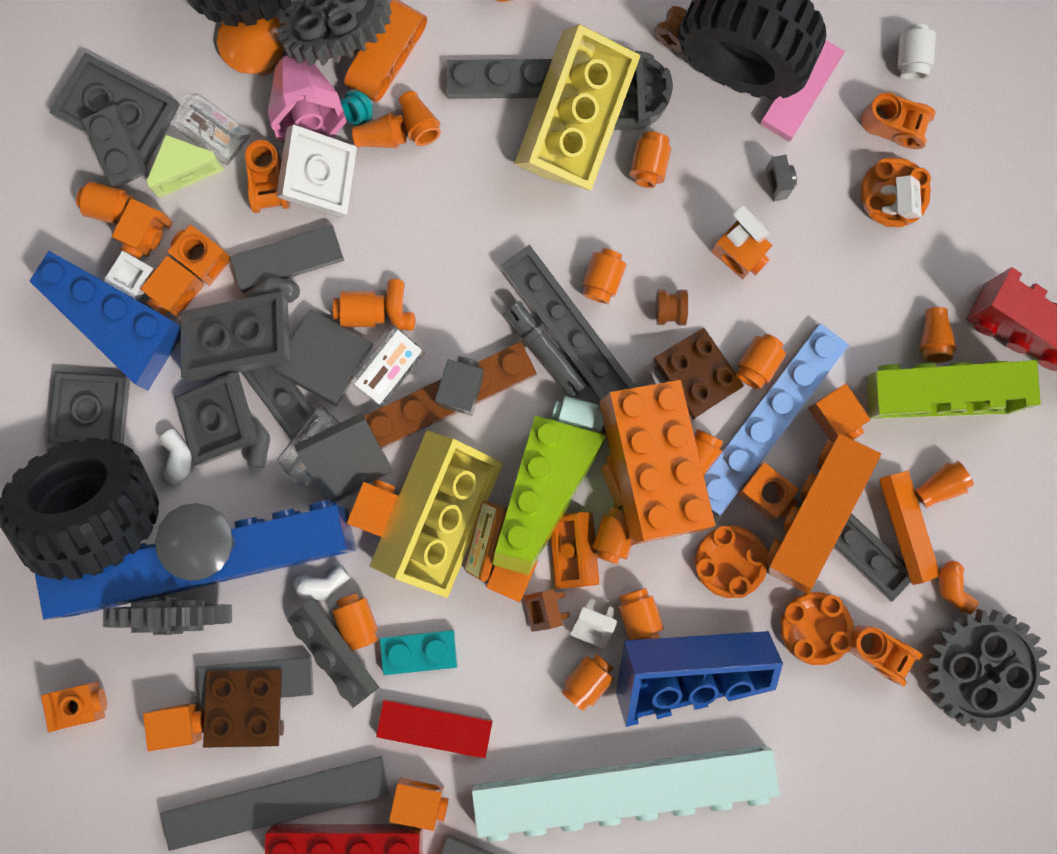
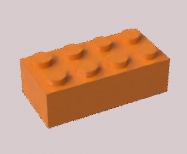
[599,380,716,546]
[766,433,882,595]

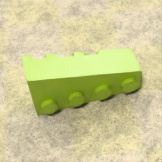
[866,360,1041,419]
[492,415,606,575]

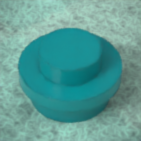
[340,89,373,125]

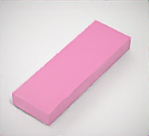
[760,40,845,142]

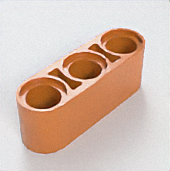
[344,0,428,103]

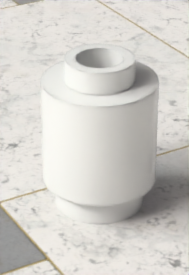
[897,24,936,80]

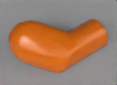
[385,279,416,333]
[939,560,979,614]

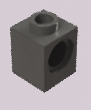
[435,356,484,416]

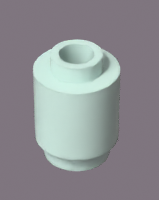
[551,396,604,433]

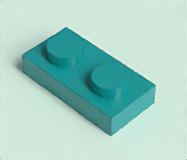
[380,630,458,675]

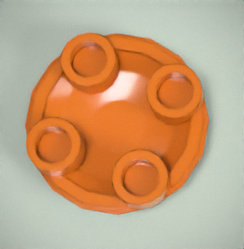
[217,15,285,76]
[860,158,931,228]
[695,525,768,599]
[780,592,854,665]

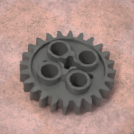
[277,0,392,66]
[103,596,232,635]
[923,609,1050,732]

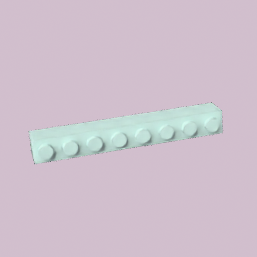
[472,745,780,842]

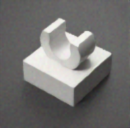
[881,175,922,219]
[727,204,771,247]
[104,251,155,301]
[570,599,617,649]

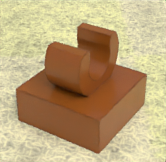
[523,589,570,632]

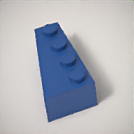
[29,250,181,391]
[616,631,783,727]

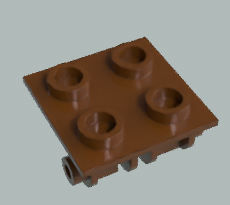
[653,328,744,420]
[203,670,284,748]

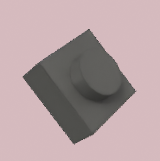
[765,154,797,202]

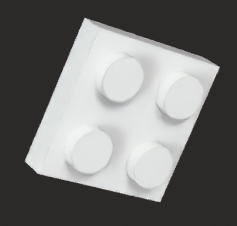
[276,124,357,217]

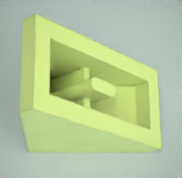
[147,135,224,198]

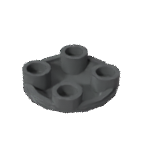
[155,503,235,581]

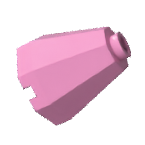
[268,55,347,143]

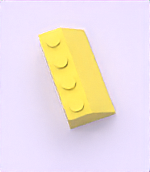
[514,24,641,191]
[369,430,503,598]

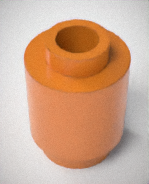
[630,131,671,188]
[76,181,135,225]
[582,248,627,304]
[333,291,385,327]
[736,334,786,390]
[592,507,632,565]
[618,588,664,640]
[331,593,378,651]
[561,654,615,711]

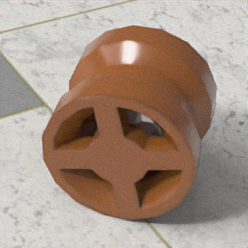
[654,6,687,52]
[655,289,688,326]

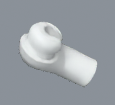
[159,429,193,485]
[293,565,350,600]

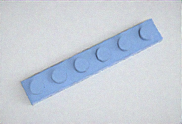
[704,323,849,516]

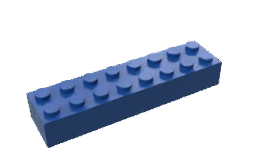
[35,500,357,620]

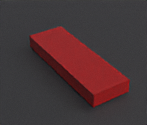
[376,699,493,759]

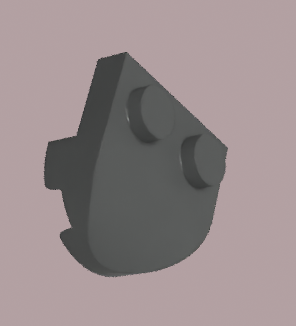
[614,51,673,130]

